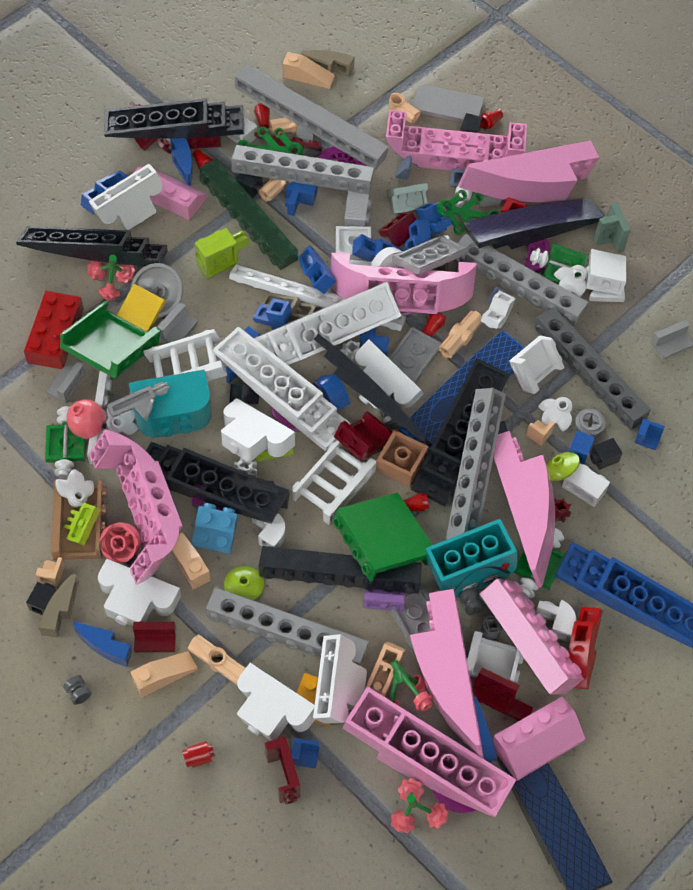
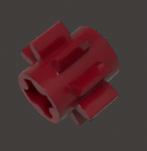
[554,498,572,523]

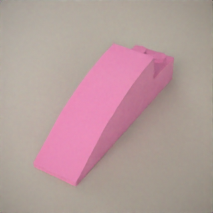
[458,140,599,202]
[493,431,555,588]
[410,589,484,759]
[343,686,516,818]

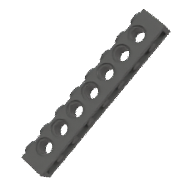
[534,307,651,430]

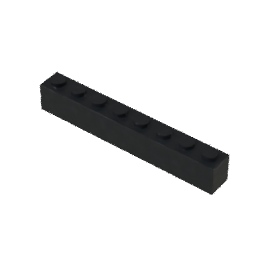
[258,546,422,594]

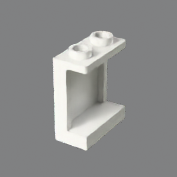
[586,249,626,296]
[509,336,564,394]
[467,631,524,683]

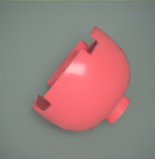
[67,399,107,439]
[100,522,141,563]

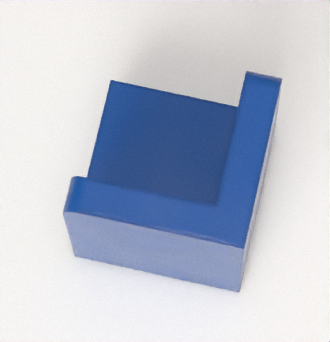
[634,419,665,450]
[568,430,595,464]
[291,738,319,768]

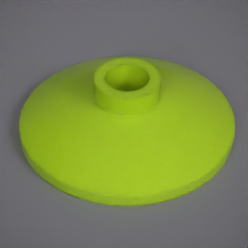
[546,452,580,481]
[224,566,264,601]

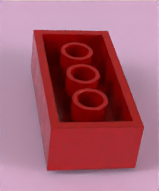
[24,290,84,369]

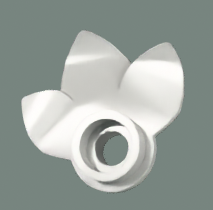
[554,265,587,297]
[538,397,572,432]
[106,402,138,435]
[55,469,94,507]

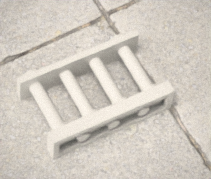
[144,329,227,382]
[292,440,376,525]

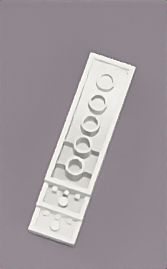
[254,282,401,365]
[213,327,351,451]

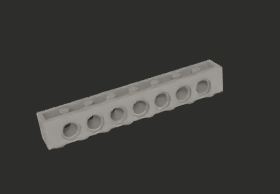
[232,145,374,194]
[456,234,588,327]
[446,388,506,540]
[206,587,368,666]

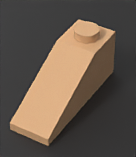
[283,52,335,89]
[171,532,210,590]
[365,642,407,697]
[130,651,198,698]

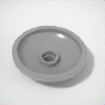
[130,263,183,318]

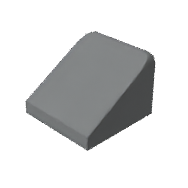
[296,125,315,143]

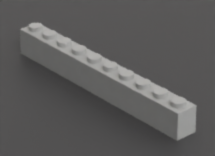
[235,64,388,170]

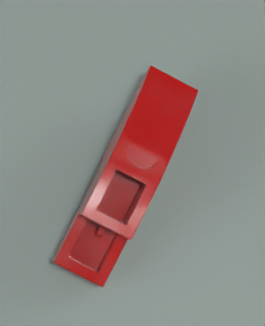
[569,607,603,690]

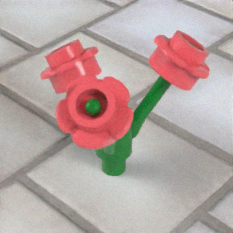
[387,660,433,711]

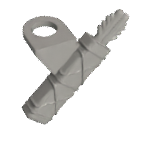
[107,382,170,421]

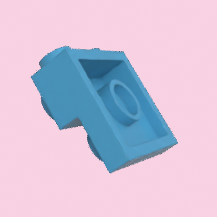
[191,503,239,554]

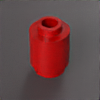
[182,741,215,768]

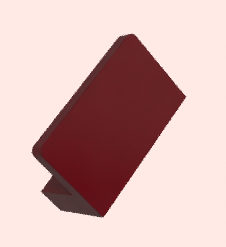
[378,212,416,247]
[133,622,176,653]

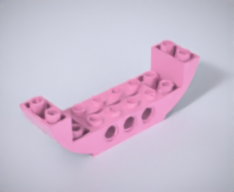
[386,110,527,171]
[331,253,477,314]
[90,429,183,585]

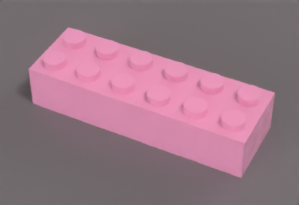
[480,579,584,694]

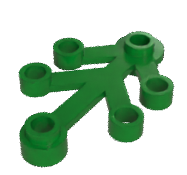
[237,127,303,156]
[437,189,500,235]

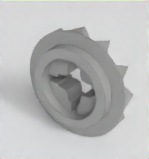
[575,409,606,436]

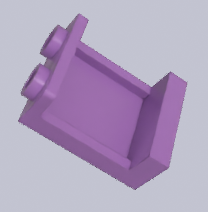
[363,589,405,612]

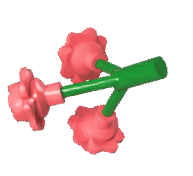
[87,255,136,301]
[390,777,449,834]

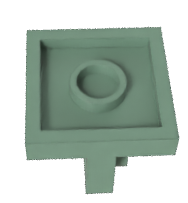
[387,183,428,214]
[594,202,631,253]

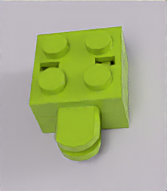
[195,228,250,279]

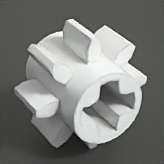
[340,340,360,362]
[234,457,257,475]

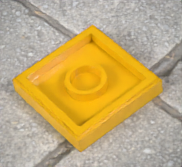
[117,284,166,332]

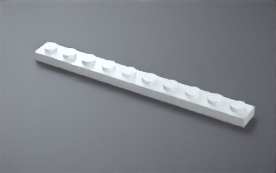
[229,264,406,331]

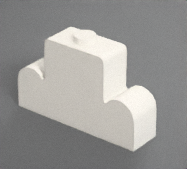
[89,164,163,230]
[355,340,424,412]
[221,398,295,461]
[98,559,181,626]
[313,634,367,724]
[237,663,315,741]

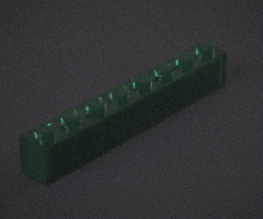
[199,158,298,270]

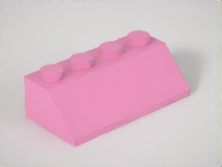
[134,166,208,220]
[493,697,586,781]

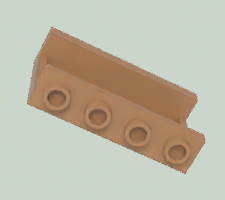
[51,479,107,560]

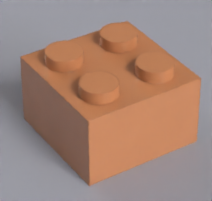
[375,430,429,487]

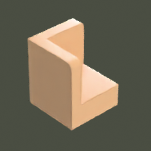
[526,420,555,446]
[35,557,65,587]

